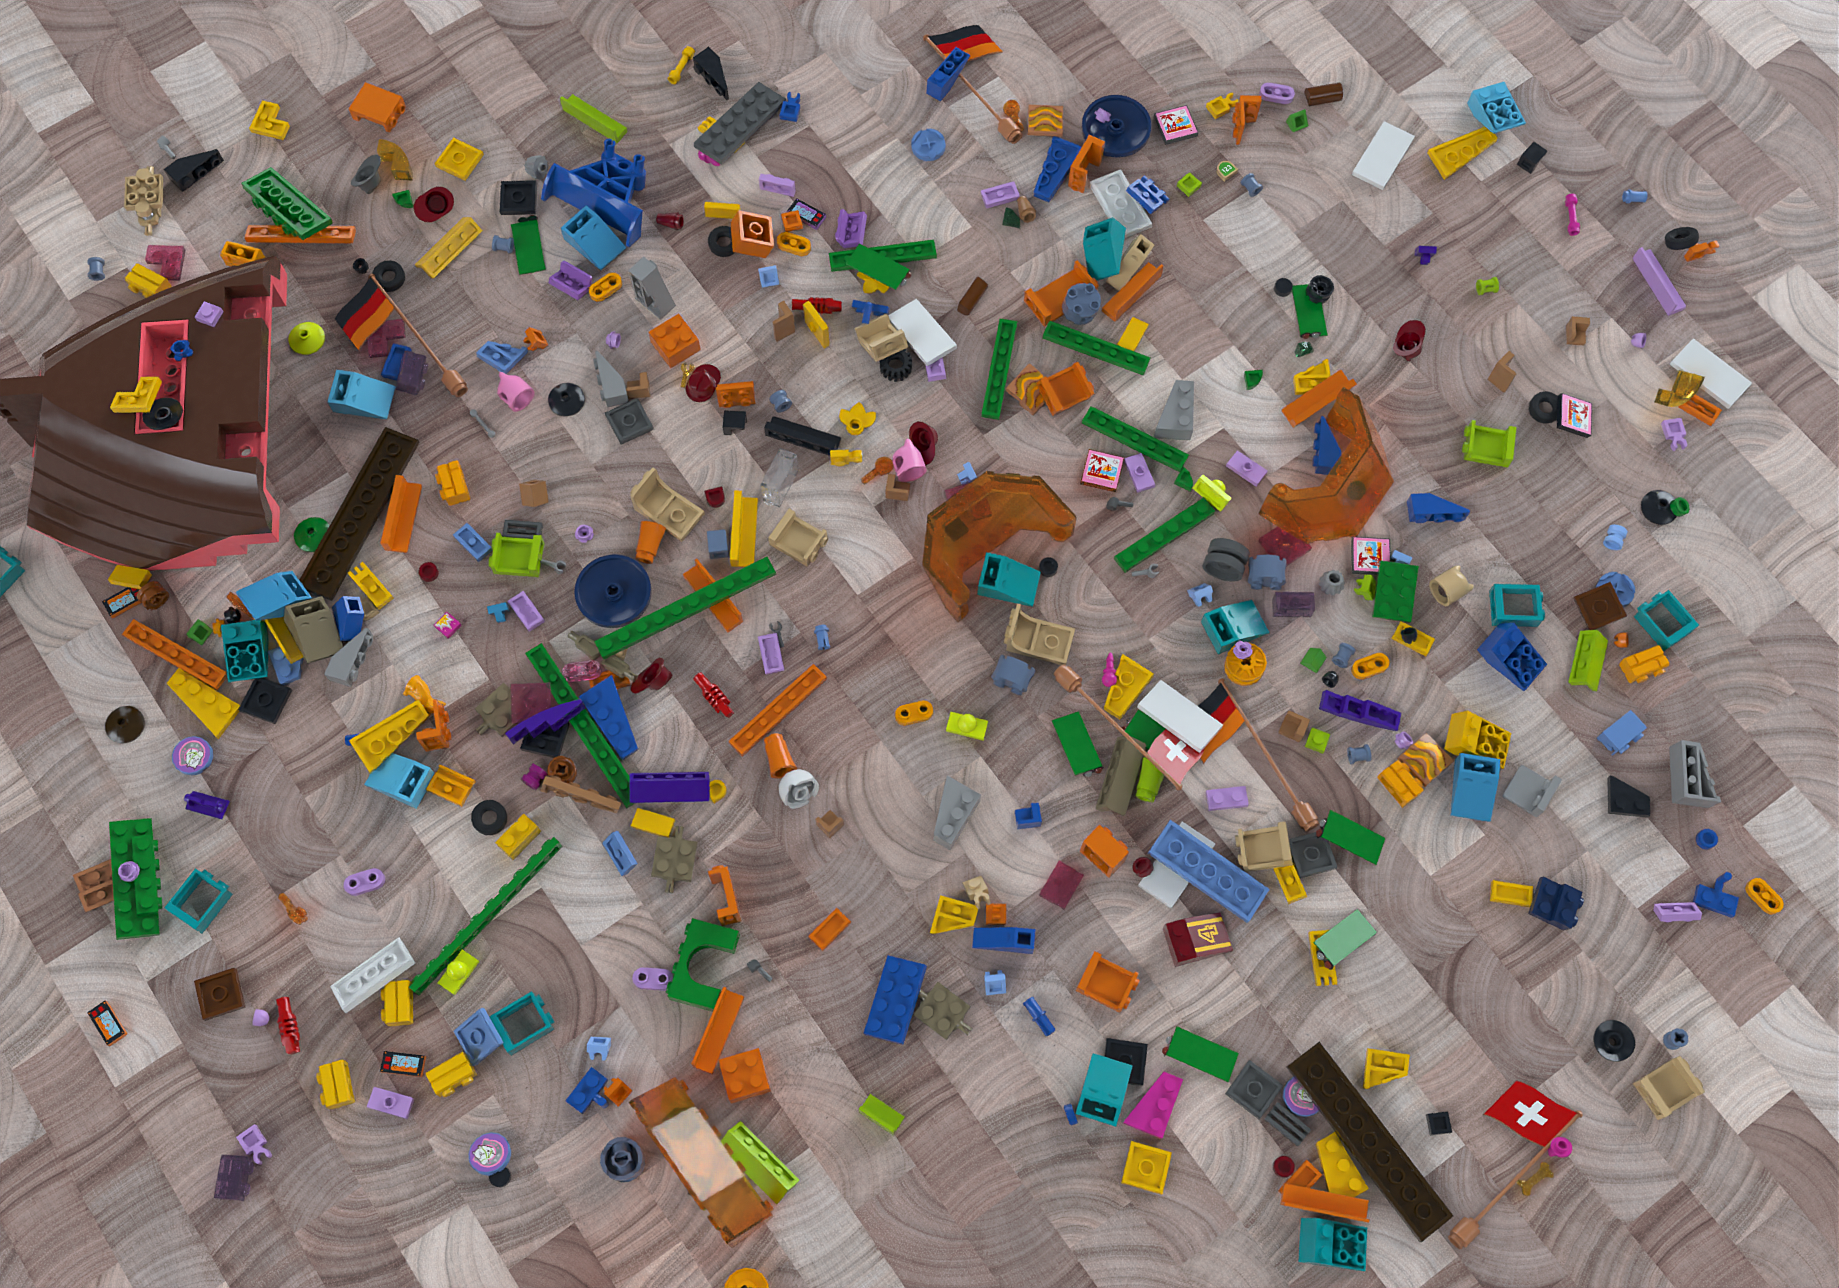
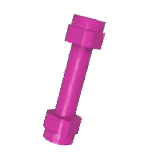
[1565,194,1580,236]

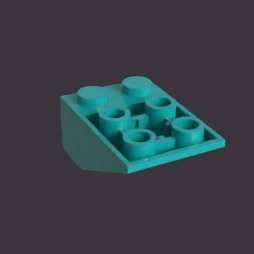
[1083,217,1126,281]
[977,552,1041,607]
[1201,600,1269,655]
[221,620,269,682]
[1075,1053,1132,1127]
[1298,1218,1368,1271]

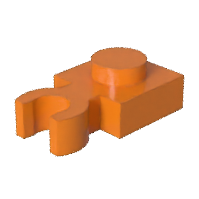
[1684,240,1720,262]

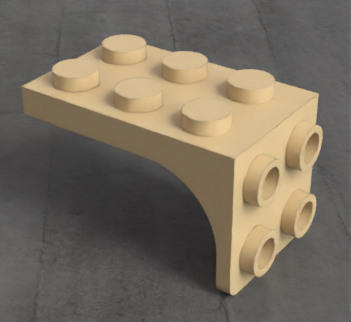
[630,468,705,542]
[1004,604,1075,665]

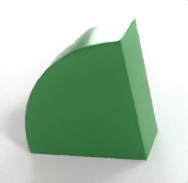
[392,190,413,208]
[1244,370,1263,390]
[1174,467,1193,492]

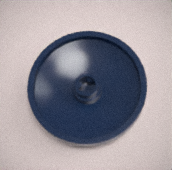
[1081,95,1152,158]
[574,554,652,628]

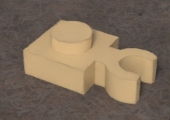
[963,876,991,909]

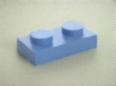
[453,523,493,562]
[602,831,638,876]

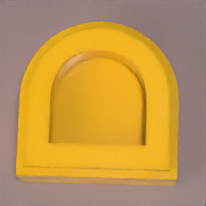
[709,780,727,804]

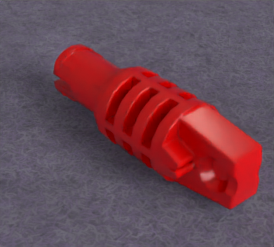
[792,297,842,314]
[693,672,734,718]
[276,997,300,1055]

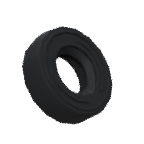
[708,226,735,257]
[1665,227,1699,250]
[372,260,405,292]
[1528,391,1558,424]
[471,800,507,835]

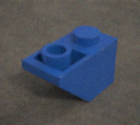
[331,596,364,641]

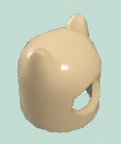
[1429,565,1474,607]

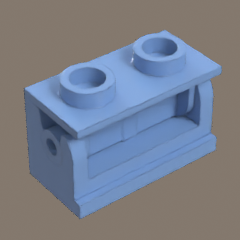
[1597,710,1647,756]

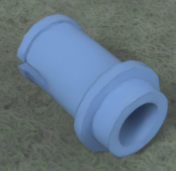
[1622,189,1647,204]
[814,625,830,650]

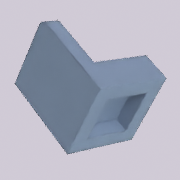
[707,530,729,559]

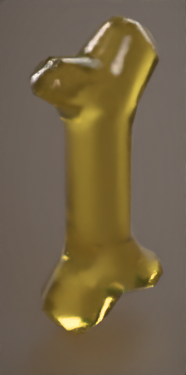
[1517,1162,1554,1196]

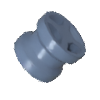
[769,390,792,413]

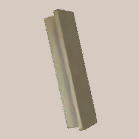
[1095,736,1146,816]

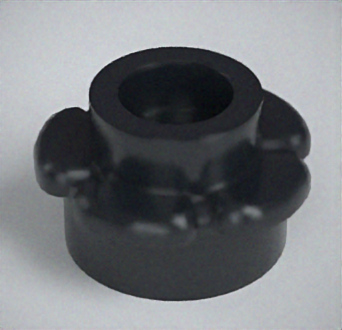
[224,607,242,624]

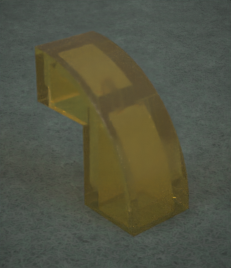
[377,139,413,181]
[1654,370,1705,407]

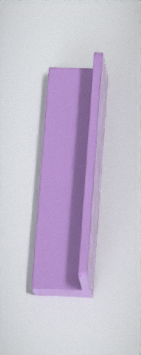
[1632,247,1686,316]

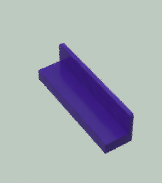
[629,772,710,803]

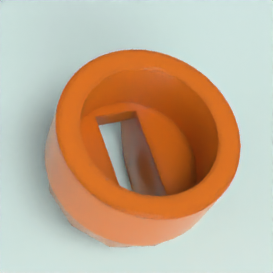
[1614,632,1629,648]

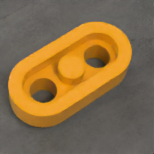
[777,232,811,256]
[589,272,622,302]
[1351,653,1390,680]
[895,700,933,726]
[1745,878,1784,915]

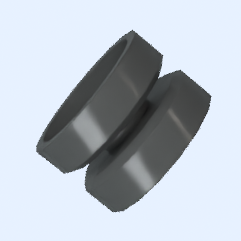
[1202,538,1250,582]

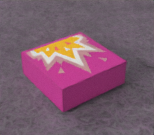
[433,612,462,639]

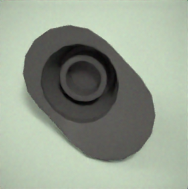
[351,154,381,194]

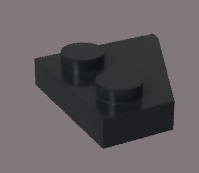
[520,722,570,758]
[1607,775,1650,818]

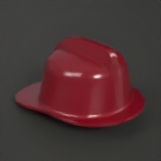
[413,186,454,223]
[1393,320,1426,362]
[685,364,721,403]
[909,421,938,466]
[630,657,673,694]

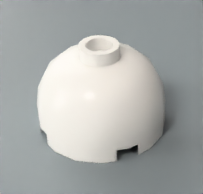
[779,769,819,809]

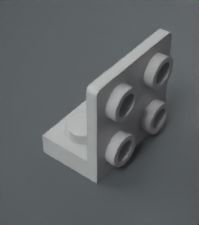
[1503,765,1562,817]

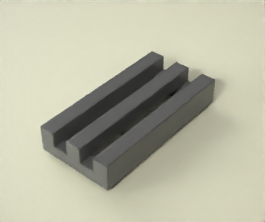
[502,520,543,539]
[1264,1102,1311,1147]

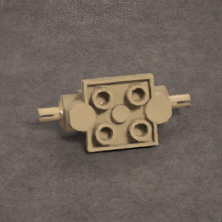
[124,166,163,236]

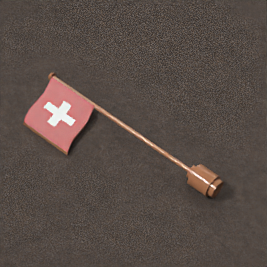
[1054,664,1205,790]
[1448,1081,1583,1250]

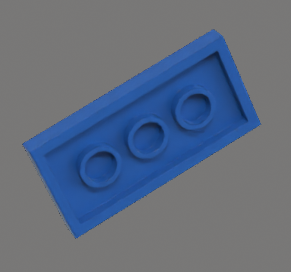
[864,955,927,1045]

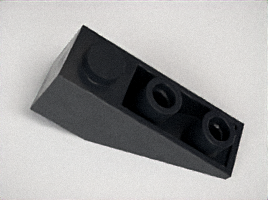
[693,46,729,100]
[163,149,224,192]

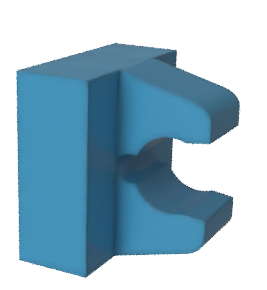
[487,602,510,623]

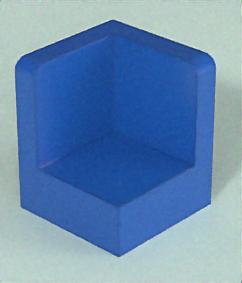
[1015,803,1042,830]

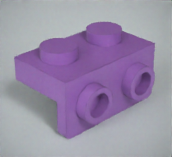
[835,209,867,249]
[549,261,592,300]

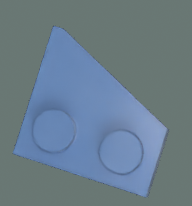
[476,341,528,374]
[268,646,303,685]

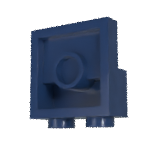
[1528,876,1584,931]

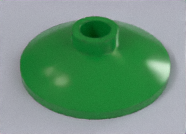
[294,517,330,552]

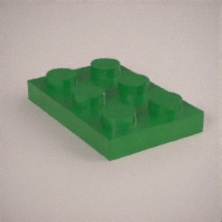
[1372,561,1419,623]

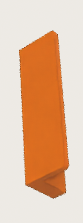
[1102,262,1164,322]
[1281,370,1357,428]
[380,475,422,553]
[683,558,743,632]
[691,987,744,1075]
[1280,1183,1370,1223]

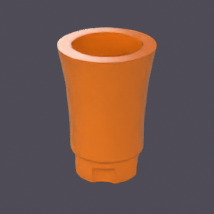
[635,521,666,564]
[764,733,797,779]

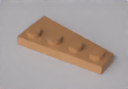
[541,775,621,814]

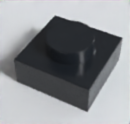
[1426,1111,1452,1136]

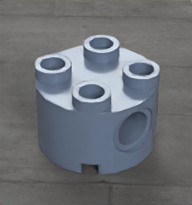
[1062,283,1101,325]
[1247,555,1287,590]
[991,655,1036,696]
[600,1137,645,1182]

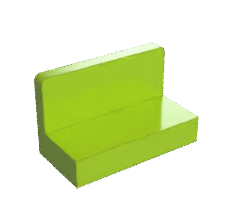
[858,1094,905,1135]

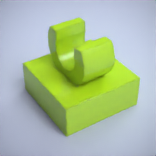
[1354,575,1376,601]

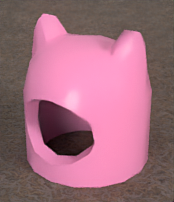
[497,372,535,412]
[892,439,927,482]

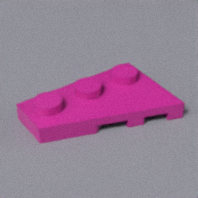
[1123,1072,1183,1139]

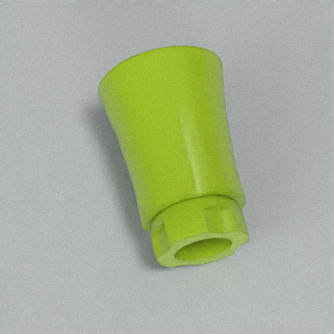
[1135,757,1164,803]

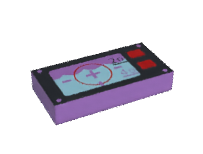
[787,198,826,230]

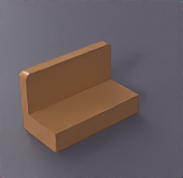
[772,301,795,342]
[1487,351,1516,393]

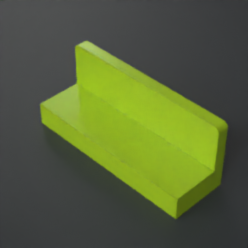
[1568,630,1608,691]

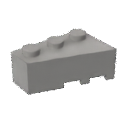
[628,257,676,320]
[1154,380,1194,440]
[1669,740,1721,808]

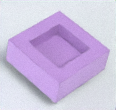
[195,302,224,327]

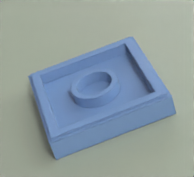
[454,1008,503,1066]

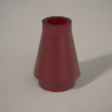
[656,212,684,230]

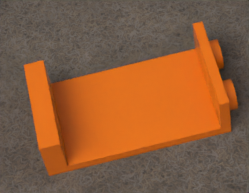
[1024,260,1098,327]

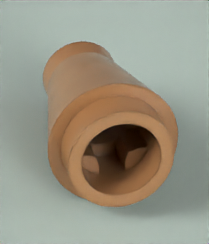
[1017,196,1036,223]

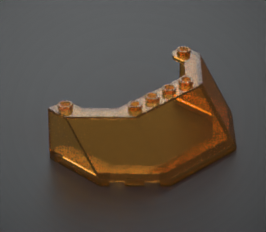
[1258,387,1394,544]
[922,471,1077,622]
[629,1077,774,1248]

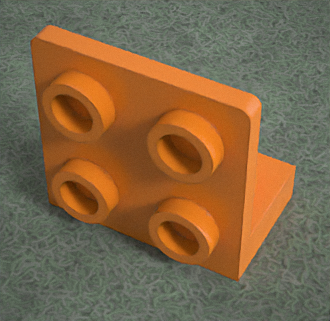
[1232,95,1261,145]
[716,381,755,408]
[416,699,452,752]

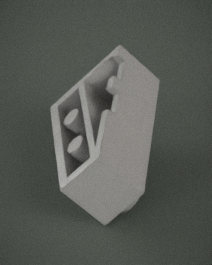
[933,776,981,851]

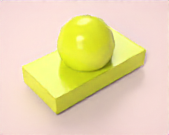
[1192,475,1232,512]
[946,712,988,741]
[438,949,480,995]

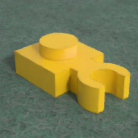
[1206,92,1239,120]
[830,449,862,466]

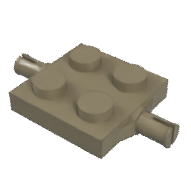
[475,683,531,737]
[651,826,697,893]
[913,982,973,1040]

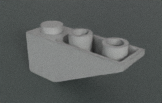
[593,351,629,407]
[324,628,373,687]

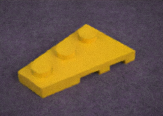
[1104,654,1154,720]
[1316,1132,1369,1197]

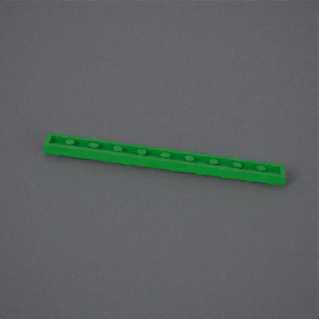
[594,556,776,660]
[525,643,635,809]
[409,837,563,996]

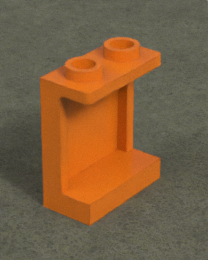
[349,82,406,133]
[1068,135,1105,193]
[1036,362,1094,416]
[708,865,742,926]
[1076,951,1140,1013]

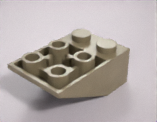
[284,596,343,664]

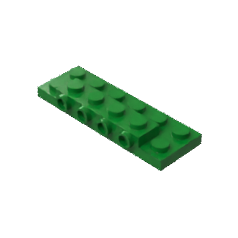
[241,167,333,240]
[109,818,162,940]

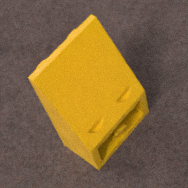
[1444,710,1511,769]

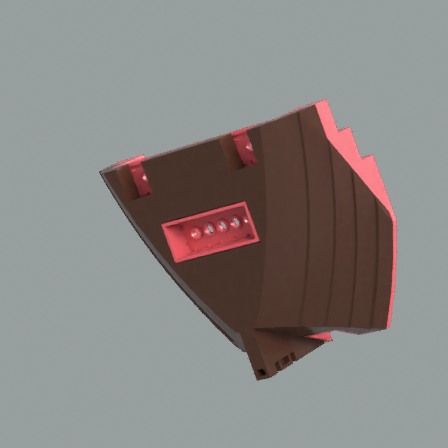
[0,256,287,571]

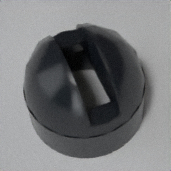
[353,258,369,274]
[1401,627,1417,644]
[1322,671,1339,688]

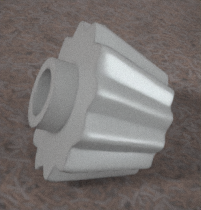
[524,155,548,180]
[1319,570,1345,596]

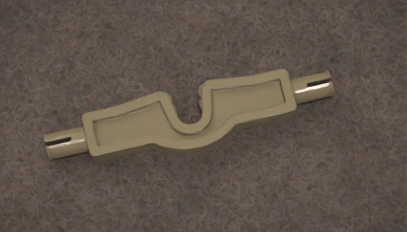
[568,631,638,682]

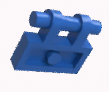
[1126,175,1170,214]

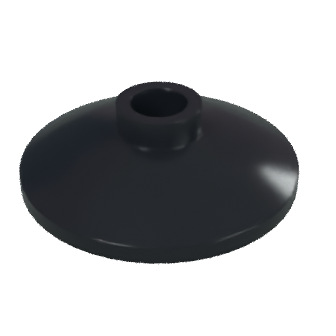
[548,383,585,416]
[142,398,183,430]
[1641,490,1677,525]
[1593,1020,1635,1062]

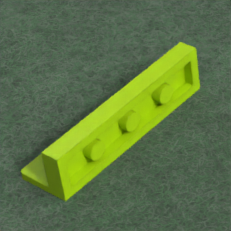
[560,94,628,143]
[718,1121,799,1204]

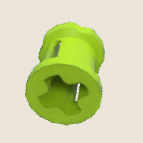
[1476,277,1499,295]

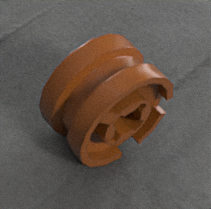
[137,581,169,611]
[547,756,577,784]

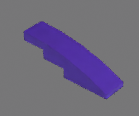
[1319,690,1401,731]
[505,699,585,745]

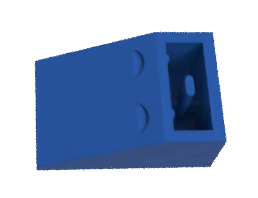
[1477,623,1547,691]

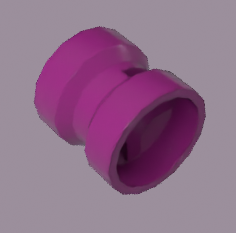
[521,763,548,791]

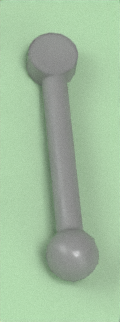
[470,409,495,438]

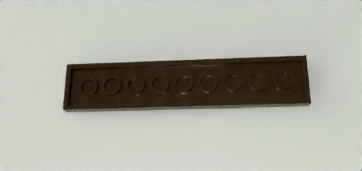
[299,427,420,601]
[1286,1041,1454,1242]

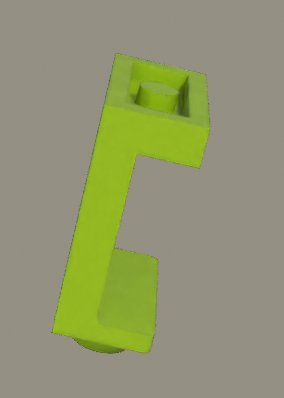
[1462,420,1517,468]
[489,533,544,577]

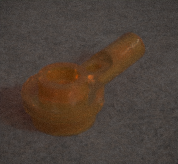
[1003,100,1024,132]
[860,457,893,485]
[278,893,308,925]

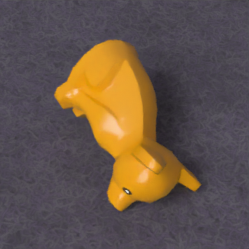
[403,675,446,716]

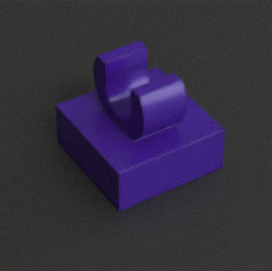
[1414,246,1437,265]

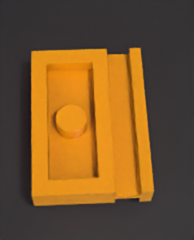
[426,765,476,807]

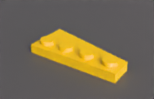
[1427,127,1498,180]
[166,668,240,739]
[349,699,429,774]

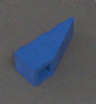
[926,47,970,102]
[1312,416,1342,476]
[1407,493,1470,523]
[972,927,1036,954]

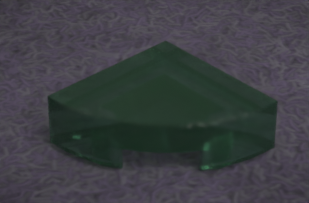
[1002,207,1020,228]
[1295,342,1314,357]

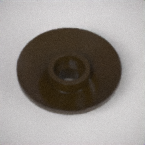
[105,706,145,743]

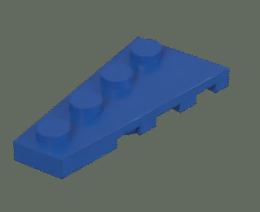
[1034,136,1082,202]
[579,675,639,760]

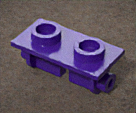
[184,791,230,819]

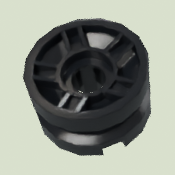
[1305,275,1334,304]

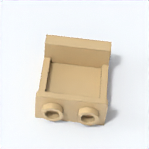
[855,314,908,362]
[768,508,828,567]
[1235,822,1293,872]
[1633,1056,1705,1120]

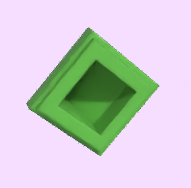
[1286,109,1308,132]
[186,619,213,645]
[1300,648,1327,673]

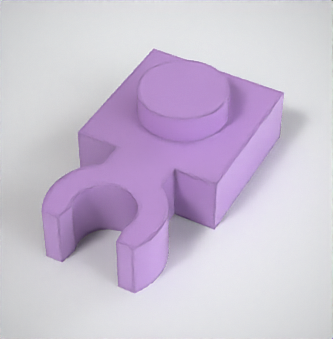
[1661,418,1687,451]
[236,1124,272,1165]

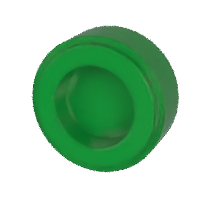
[1670,497,1690,517]

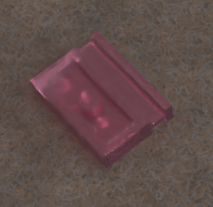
[1039,860,1084,910]

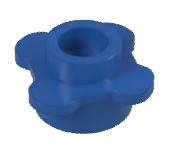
[170,340,193,361]

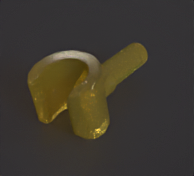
[680,363,694,388]

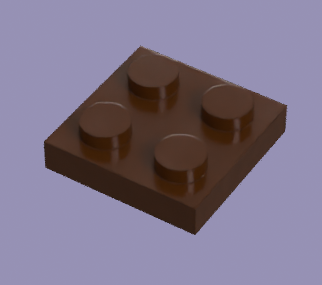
[1573,582,1627,630]
[194,968,246,1021]

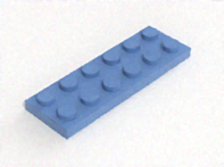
[1148,820,1270,923]

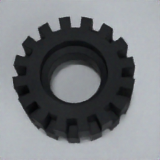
[880,349,912,382]

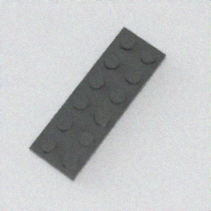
[694,82,786,165]

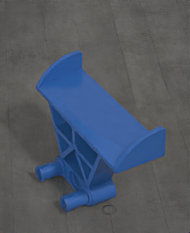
[541,139,646,247]

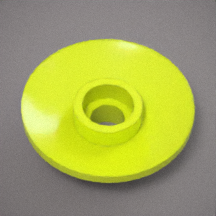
[288,322,325,355]

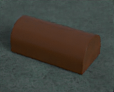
[1304,82,1343,106]
[957,277,988,316]

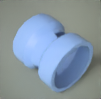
[1603,524,1628,550]

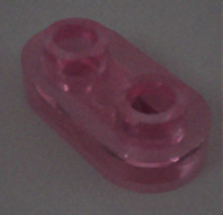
[562,660,602,682]

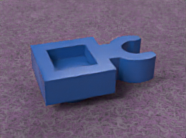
[780,92,801,122]

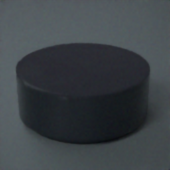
[1274,278,1293,297]
[1039,557,1058,577]
[489,1167,511,1188]

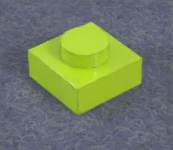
[1177,172,1202,197]
[1304,727,1330,754]

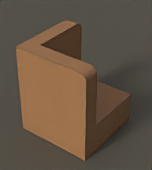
[1566,316,1590,346]
[626,372,650,399]
[885,474,910,501]
[519,480,549,507]
[1279,711,1310,742]
[815,810,844,838]

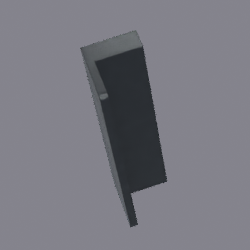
[764,416,841,456]

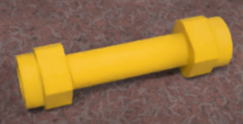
[667,46,695,84]

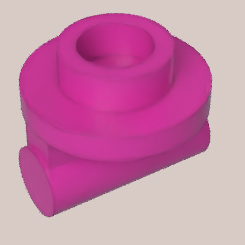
[1548,1137,1572,1158]

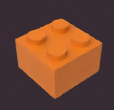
[730,210,774,258]
[648,313,701,368]
[1080,825,1129,878]
[719,1048,771,1103]

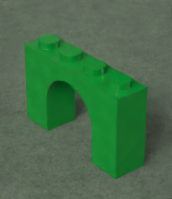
[666,918,740,1012]

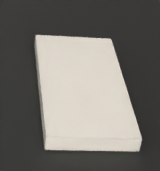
[1352,121,1415,190]
[1089,169,1152,238]
[888,299,957,366]
[1670,338,1752,409]
[1137,680,1223,753]
[1138,822,1215,908]
[330,937,415,1013]

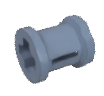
[1240,173,1263,197]
[492,235,514,254]
[87,257,105,281]
[1332,643,1356,668]
[1347,744,1371,764]
[1663,1028,1688,1050]

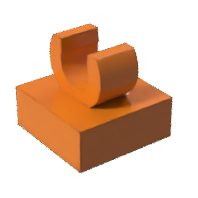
[781,210,803,232]
[523,327,548,351]
[986,904,1006,925]
[604,1078,632,1107]

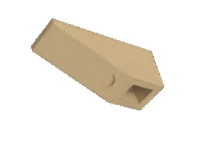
[1106,234,1154,291]

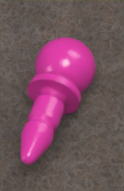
[698,151,720,166]
[1102,652,1117,687]

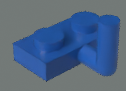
[852,300,890,324]
[1693,872,1739,918]
[565,1067,609,1114]

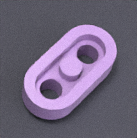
[1259,83,1295,104]
[344,868,385,896]
[632,967,673,991]

